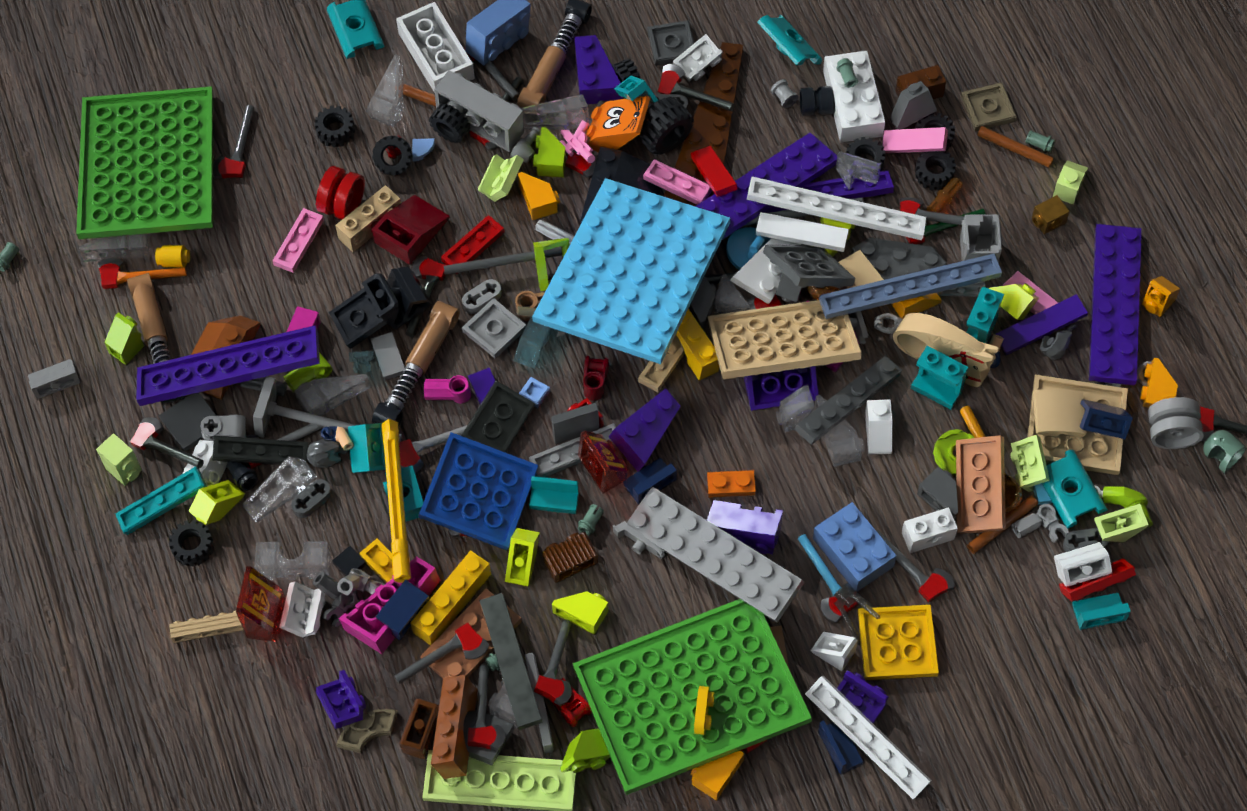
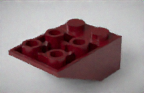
[372,195,450,265]

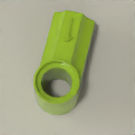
[284,352,333,393]

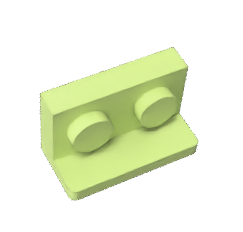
[478,154,524,202]
[1010,435,1050,492]

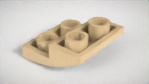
[1033,389,1087,438]

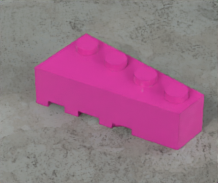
[338,556,441,654]

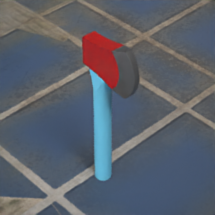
[798,534,858,623]

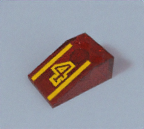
[578,431,628,494]
[236,566,286,642]

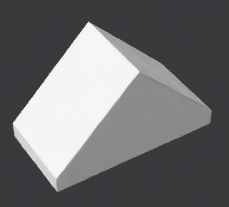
[810,632,858,671]

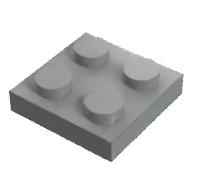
[462,298,527,358]

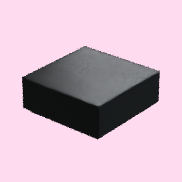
[332,546,366,576]

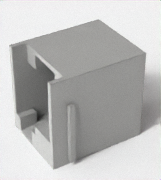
[960,214,1002,262]

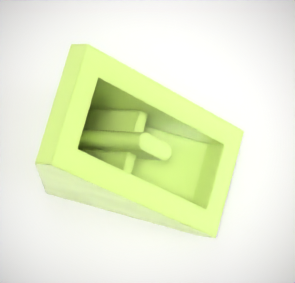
[1094,504,1149,542]

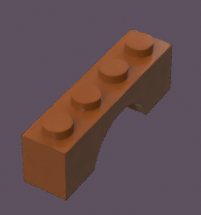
[431,675,478,779]

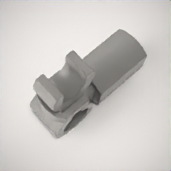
[1011,504,1069,543]
[337,568,385,595]

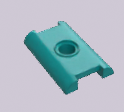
[327,0,385,59]
[757,15,822,65]
[1042,450,1108,529]

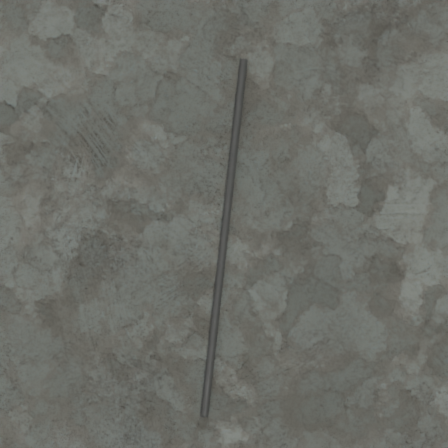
[444,198,863,275]

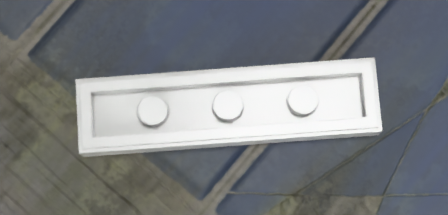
[756,212,849,252]

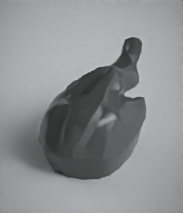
[1040,325,1077,360]
[306,439,348,468]

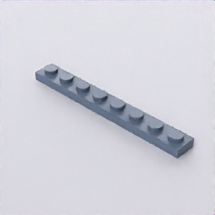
[819,253,1002,319]

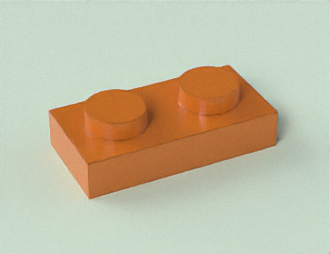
[707,470,756,498]

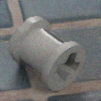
[771,79,799,108]

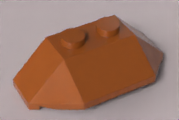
[191,315,261,400]

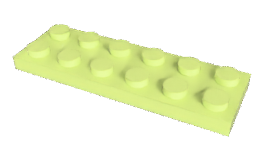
[422,750,576,811]

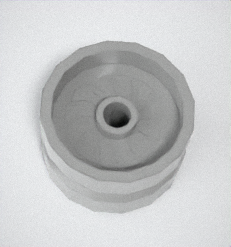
[1148,397,1204,449]

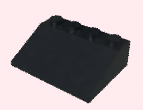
[580,147,661,225]

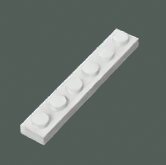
[805,676,932,799]

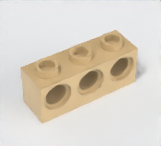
[335,185,401,252]

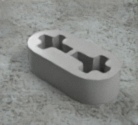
[462,279,501,314]

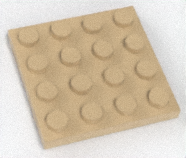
[1027,375,1128,475]

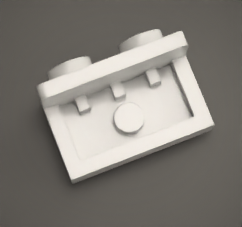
[673,34,723,82]
[183,440,228,486]
[279,581,325,638]

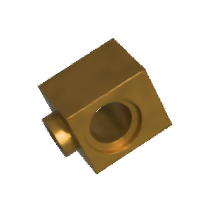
[1032,195,1070,234]

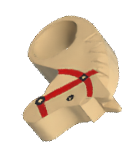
[893,313,999,387]

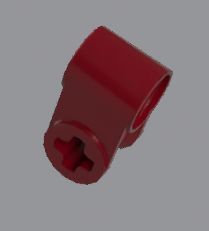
[583,355,609,401]

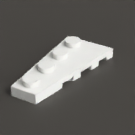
[730,238,801,304]

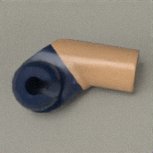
[989,334,1004,369]
[321,426,354,451]

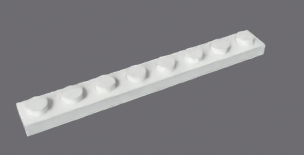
[747,177,926,240]

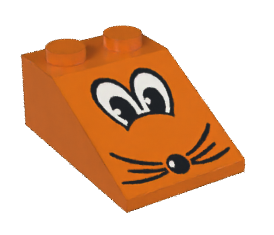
[586,96,650,153]

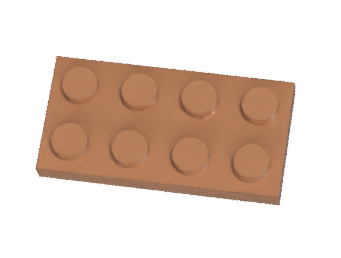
[956,435,1006,534]
[420,588,522,678]

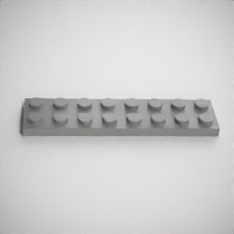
[627,487,805,623]

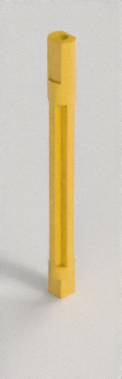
[382,419,411,583]

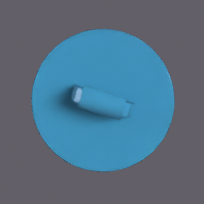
[726,227,771,270]

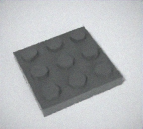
[763,245,856,288]

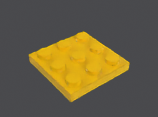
[858,605,939,680]

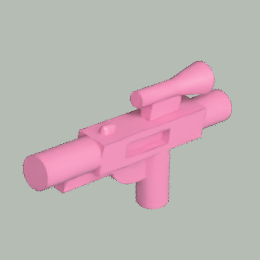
[560,120,595,163]

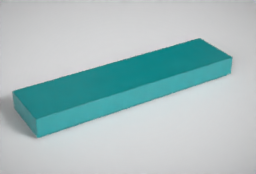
[115,466,207,535]

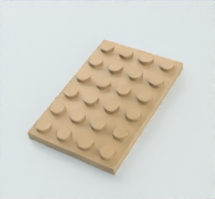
[708,300,861,379]

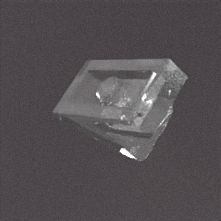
[836,151,881,190]

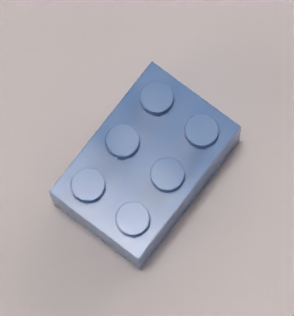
[465,0,531,66]
[813,502,896,592]

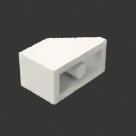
[865,400,892,454]

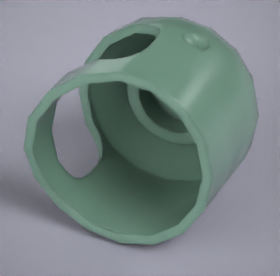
[1203,430,1247,474]

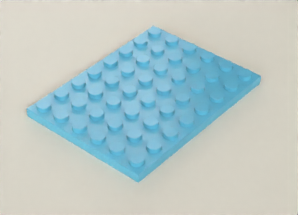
[532,178,730,364]

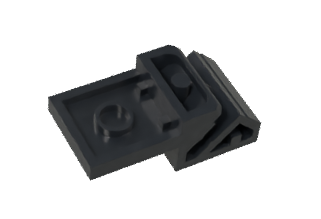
[329,266,432,349]

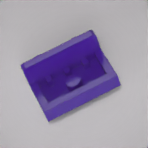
[316,670,366,729]
[837,670,889,724]

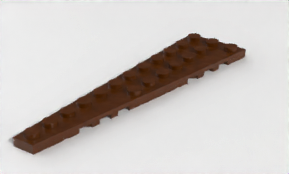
[663,42,743,206]

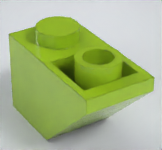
[533,127,566,178]
[104,312,144,365]
[560,728,610,773]

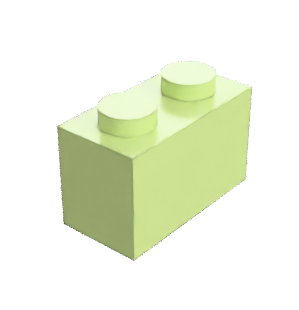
[96,433,142,486]

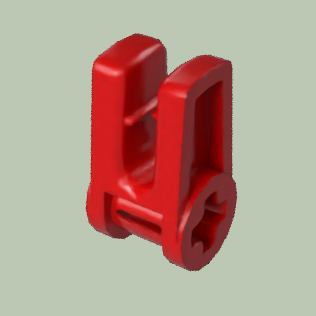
[550,678,592,728]

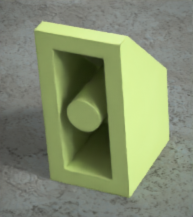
[1053,160,1088,204]

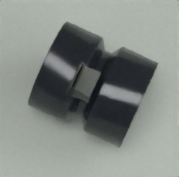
[799,86,833,116]

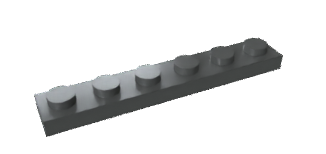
[795,356,902,445]

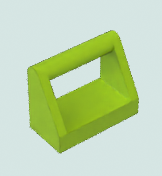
[533,238,570,291]

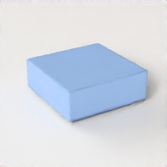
[519,377,550,408]

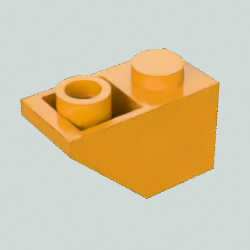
[1142,276,1180,317]
[1140,358,1178,408]

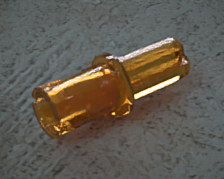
[927,178,963,213]

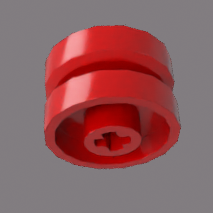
[316,165,365,220]

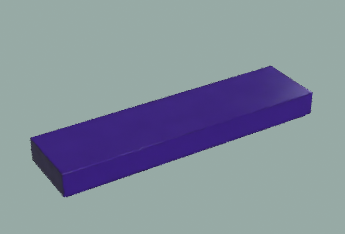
[995,294,1088,356]

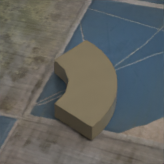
[336,709,398,753]

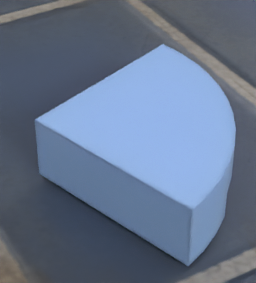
[412,138,435,162]

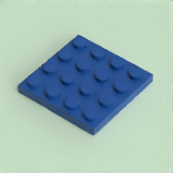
[418,432,538,551]

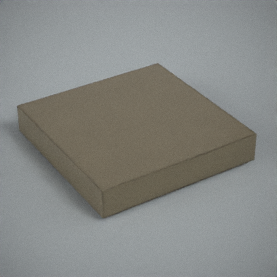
[961,83,1017,131]

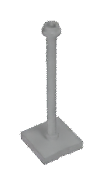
[253,376,402,442]

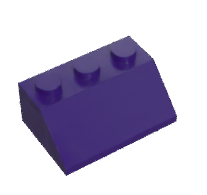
[744,366,819,410]

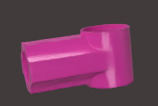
[424,375,472,404]

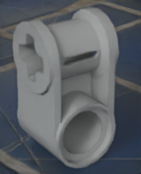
[200,414,246,441]

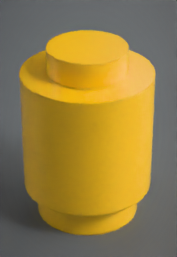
[155,245,190,268]

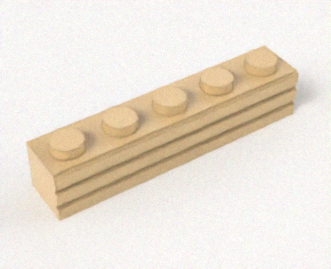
[169,610,248,643]

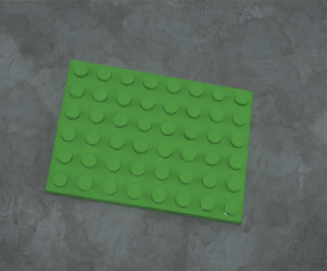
[76,86,213,239]
[573,599,812,795]

